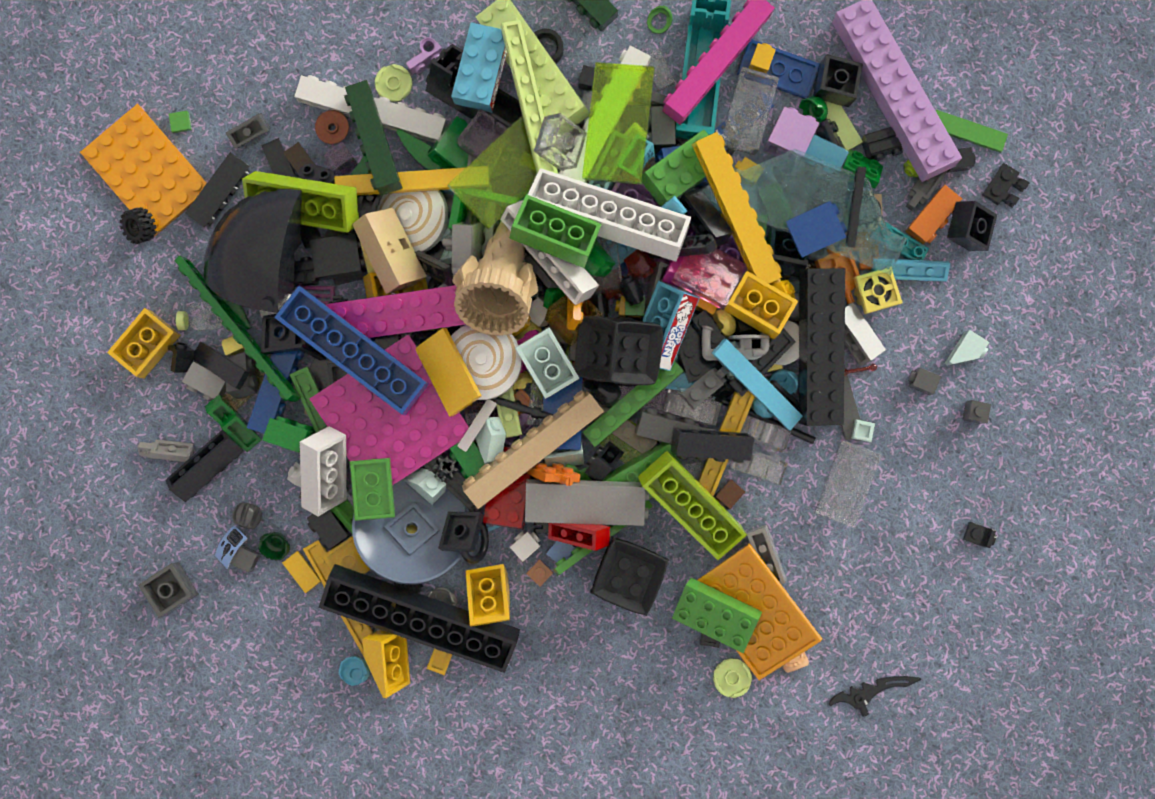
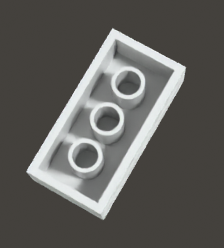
[300,426,346,516]

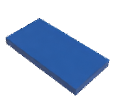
[737,39,819,99]
[542,375,583,450]

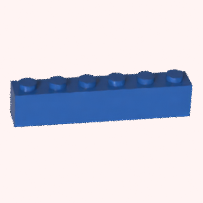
[247,329,305,434]

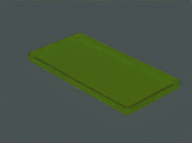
[582,62,655,184]
[447,116,571,229]

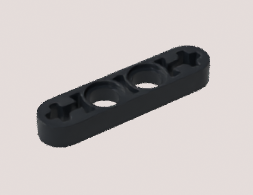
[647,234,717,259]

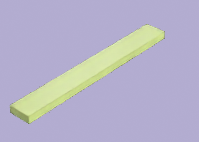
[500,20,558,174]

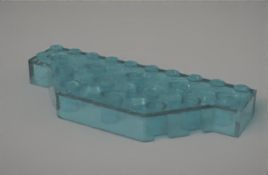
[709,149,907,275]

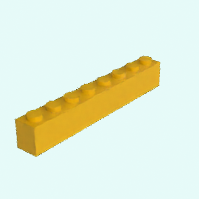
[691,132,782,284]

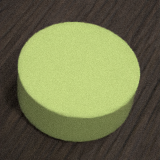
[176,311,189,330]

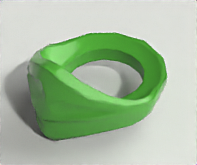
[647,5,673,34]

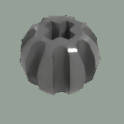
[232,502,262,529]

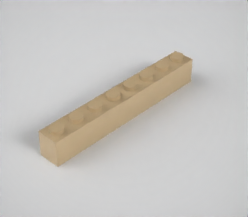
[462,391,604,509]

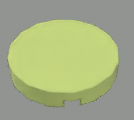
[375,64,413,102]
[713,658,752,698]

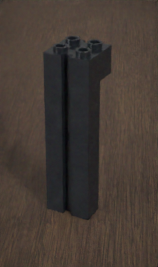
[425,44,560,157]

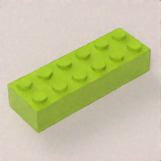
[242,171,359,233]
[638,451,747,560]

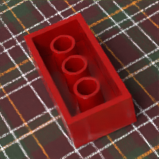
[483,447,531,530]

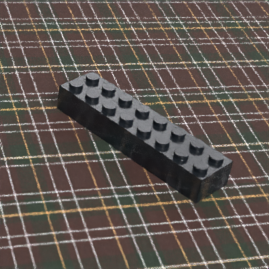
[798,268,845,426]

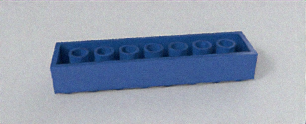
[274,286,429,415]

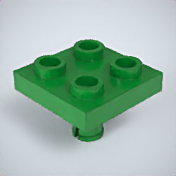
[841,149,883,189]

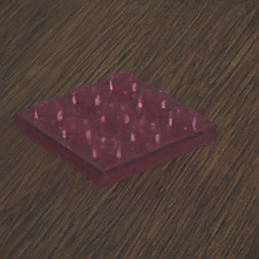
[671,244,746,310]

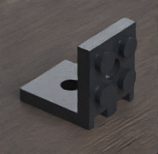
[261,314,327,361]

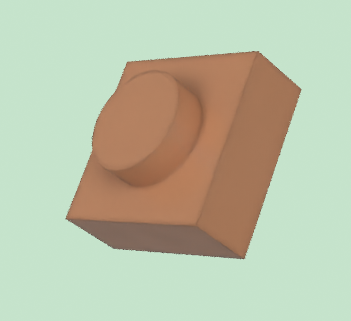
[526,559,554,587]

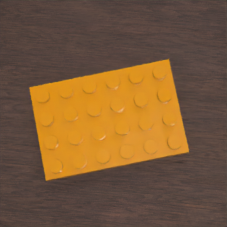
[80,103,207,236]
[697,543,822,680]

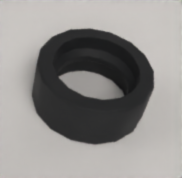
[534,28,563,64]

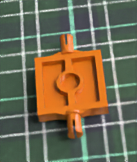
[814,244,860,304]
[527,463,580,486]

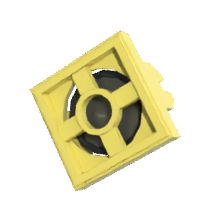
[853,267,902,314]

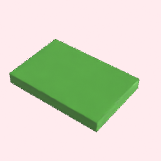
[350,458,395,521]

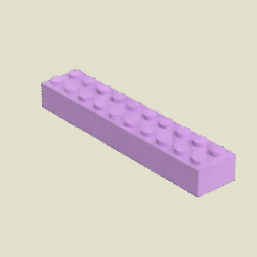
[832,0,962,182]

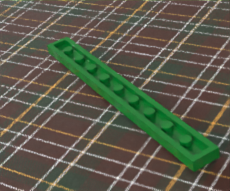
[174,255,301,402]

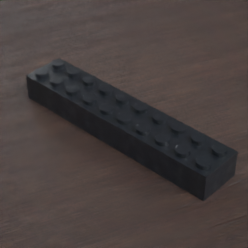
[318,564,520,673]

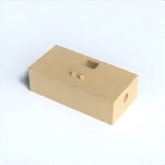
[352,208,427,294]

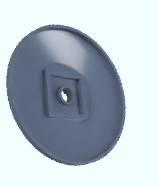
[352,479,469,584]

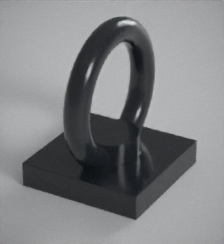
[438,511,489,564]

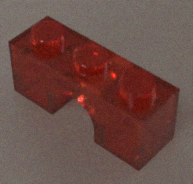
[596,249,657,300]

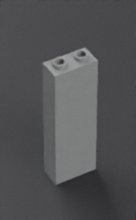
[525,479,649,526]

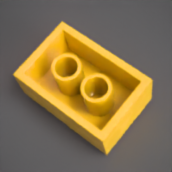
[107,308,181,379]

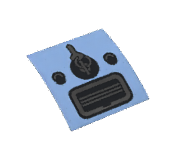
[215,526,247,569]

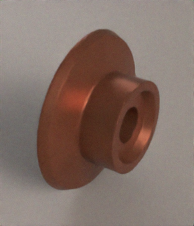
[315,110,349,144]

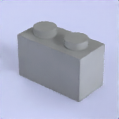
[182,362,226,401]

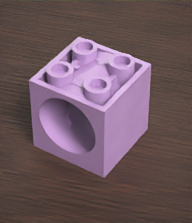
[763,106,819,166]

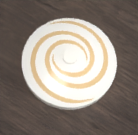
[377,190,448,253]
[451,325,522,400]

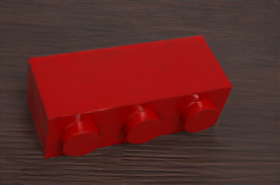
[548,523,610,551]

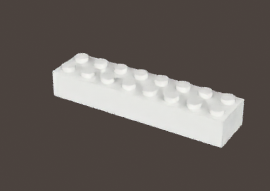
[528,168,691,262]

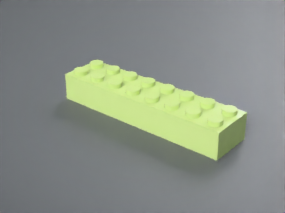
[476,0,591,137]

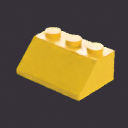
[723,271,798,339]

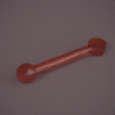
[844,364,877,376]

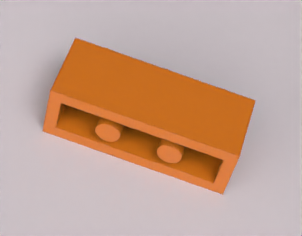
[905,185,962,245]

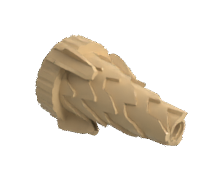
[452,221,538,336]

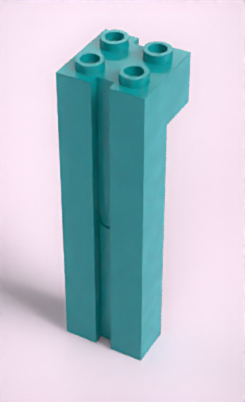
[675,0,731,140]

